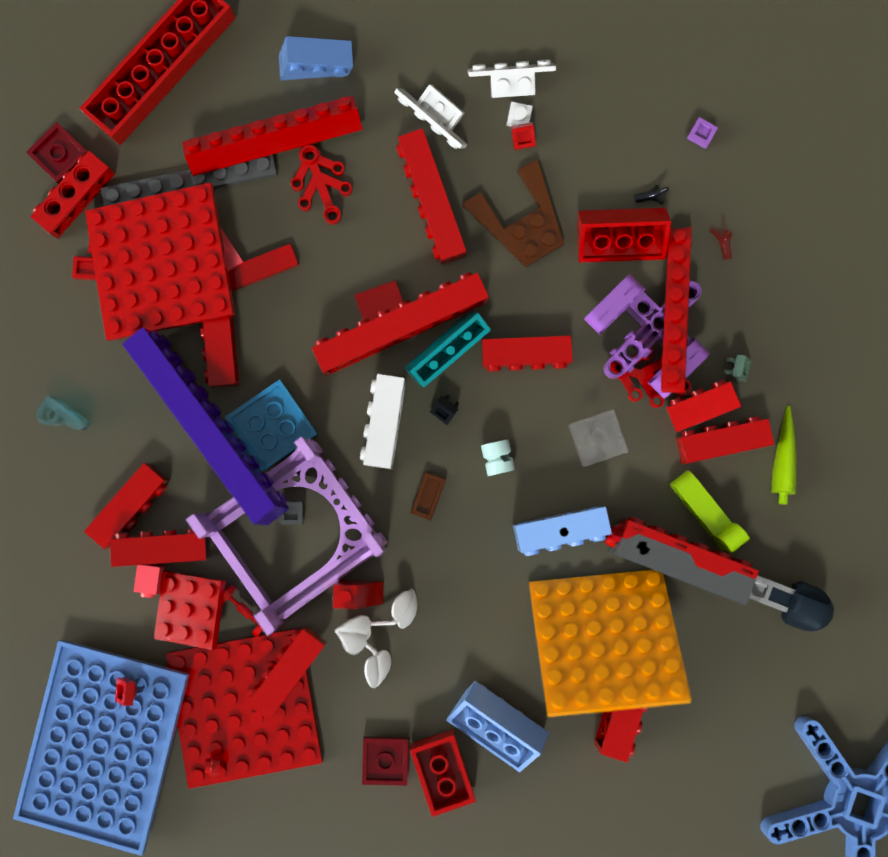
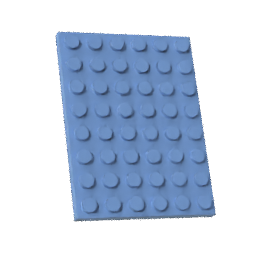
[13,639,190,856]

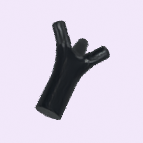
[634,185,669,205]

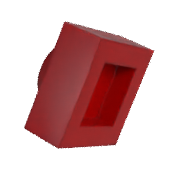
[511,122,536,150]
[115,677,137,706]

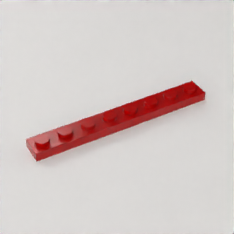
[661,227,692,393]

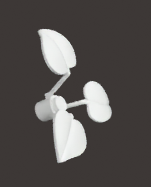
[336,588,417,688]

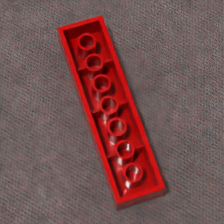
[79,0,236,146]
[311,272,489,376]

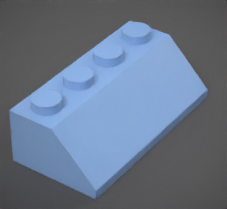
[446,681,550,772]

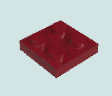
[26,122,88,184]
[362,736,409,786]

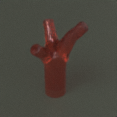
[710,229,732,260]

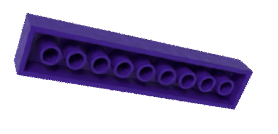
[122,327,289,525]

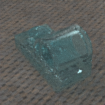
[37,395,91,431]

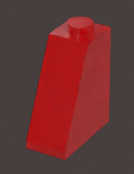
[333,580,384,609]

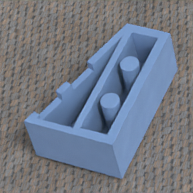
[279,36,353,80]

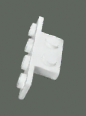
[468,60,556,98]
[394,84,468,149]

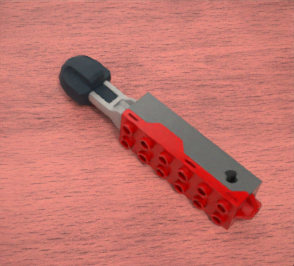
[604,517,834,632]

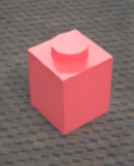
[134,564,166,598]

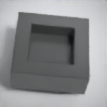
[280,502,304,524]

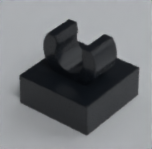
[430,395,459,425]

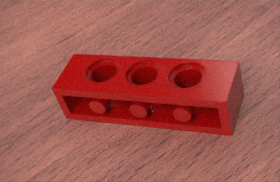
[30,151,115,239]

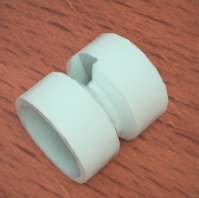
[481,439,516,476]

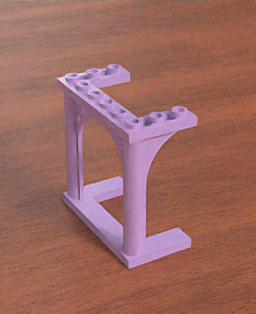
[186,437,387,636]

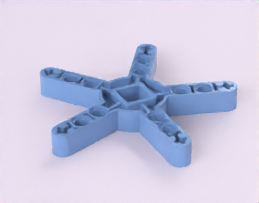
[760,715,888,857]

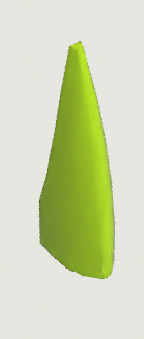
[771,406,797,505]

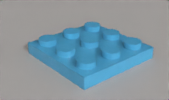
[225,379,318,472]

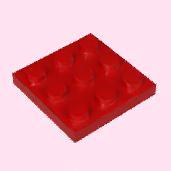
[154,571,226,650]

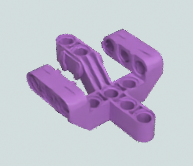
[584,274,710,399]

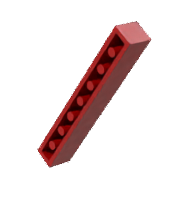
[182,95,362,176]

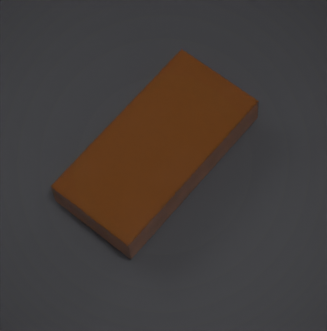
[411,471,446,521]

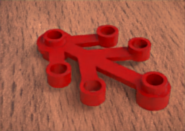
[290,145,352,225]
[610,347,692,408]

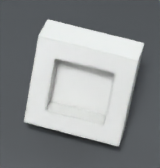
[507,102,533,126]

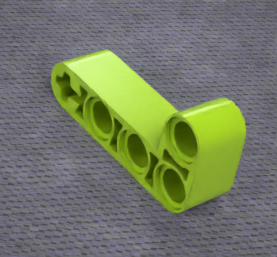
[670,470,749,553]

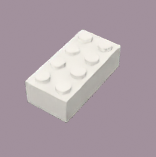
[360,374,406,470]

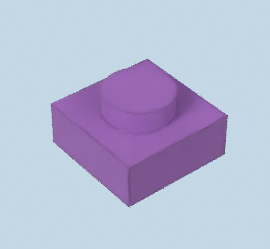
[687,117,718,149]

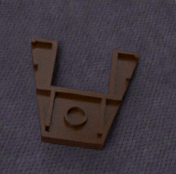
[462,159,564,268]

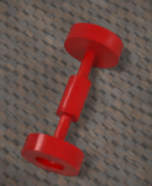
[223,584,264,637]

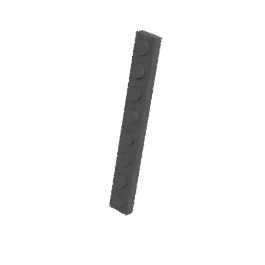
[101,155,278,206]

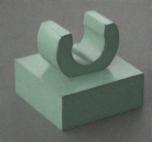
[724,355,751,382]

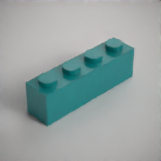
[404,311,491,388]

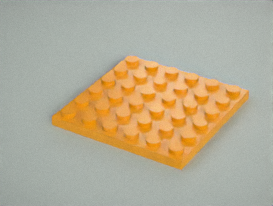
[529,570,691,717]

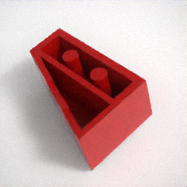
[666,379,742,432]

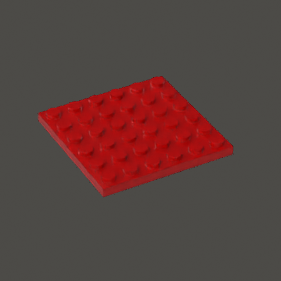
[85,183,236,341]
[166,627,323,789]

